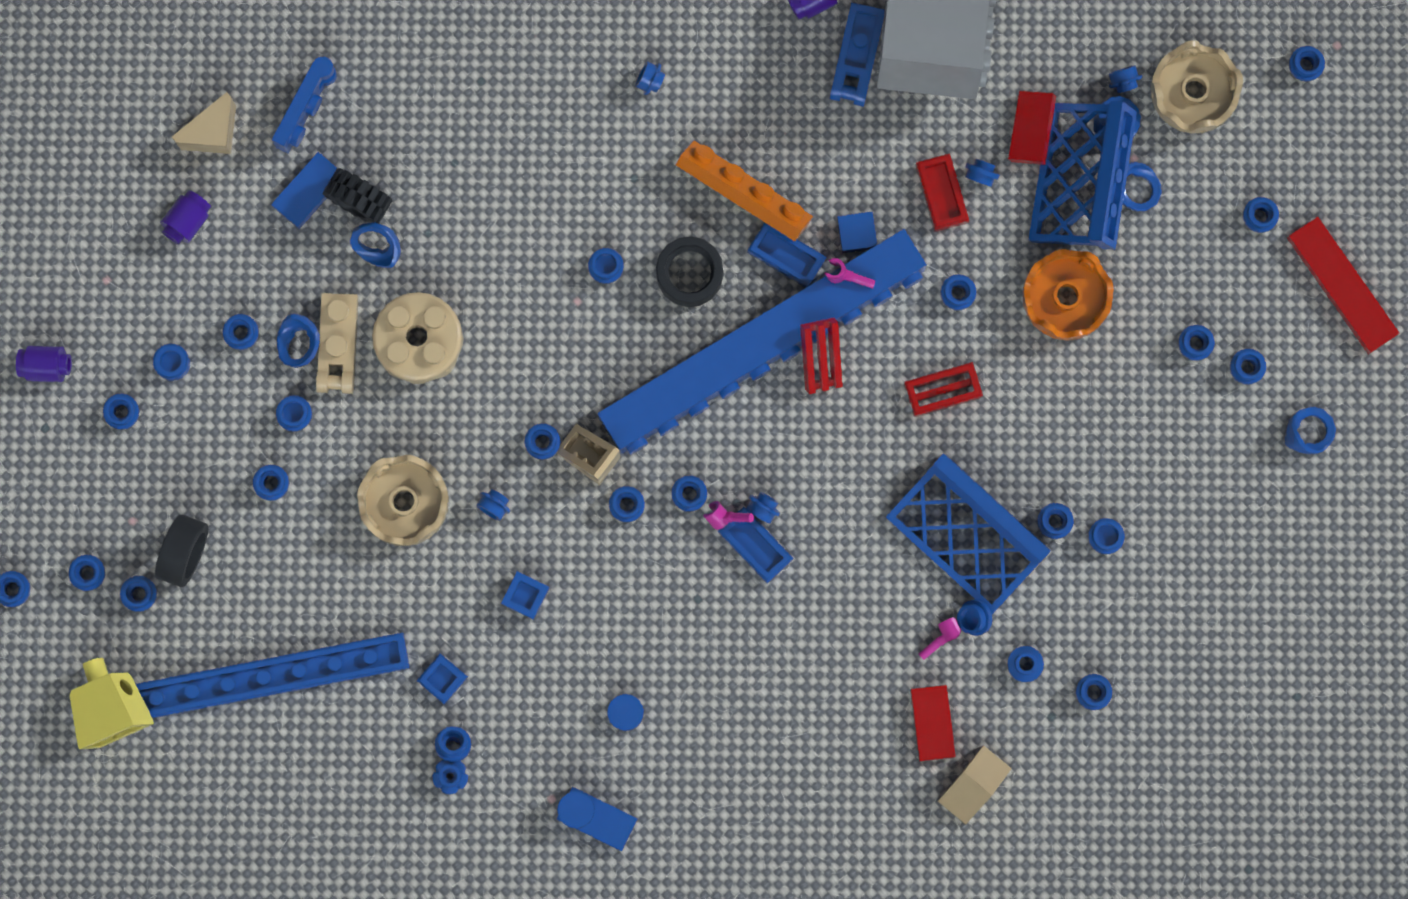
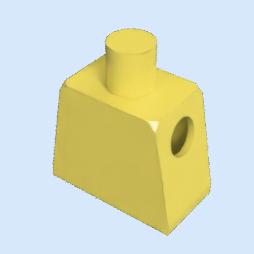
[70,658,154,749]

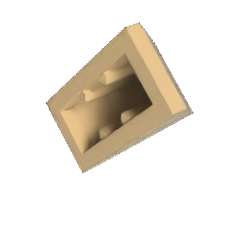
[172,92,236,154]
[557,424,621,485]
[937,745,1012,825]

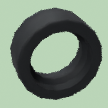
[656,236,724,307]
[155,514,208,587]

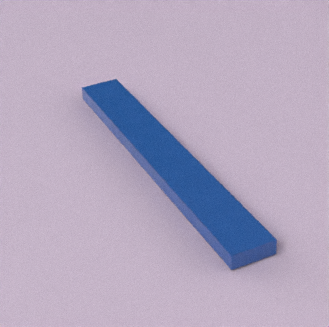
[136,632,410,719]

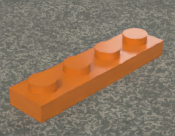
[676,140,813,241]

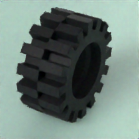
[322,168,393,224]

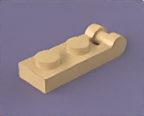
[316,293,359,394]

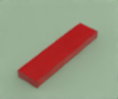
[1287,217,1400,355]

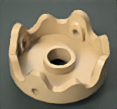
[1151,40,1243,133]
[372,292,463,384]
[357,455,449,546]

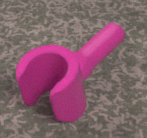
[825,258,876,289]
[703,501,754,530]
[918,617,961,660]

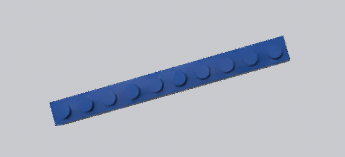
[597,229,927,455]

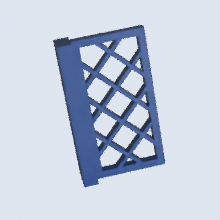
[1028,101,1137,250]
[886,453,1051,614]

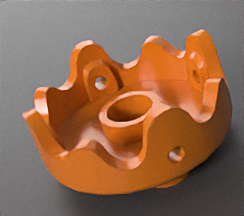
[1022,249,1114,341]

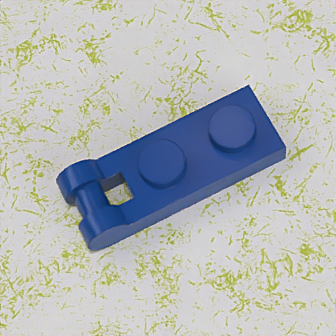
[829,2,885,107]
[272,57,337,154]

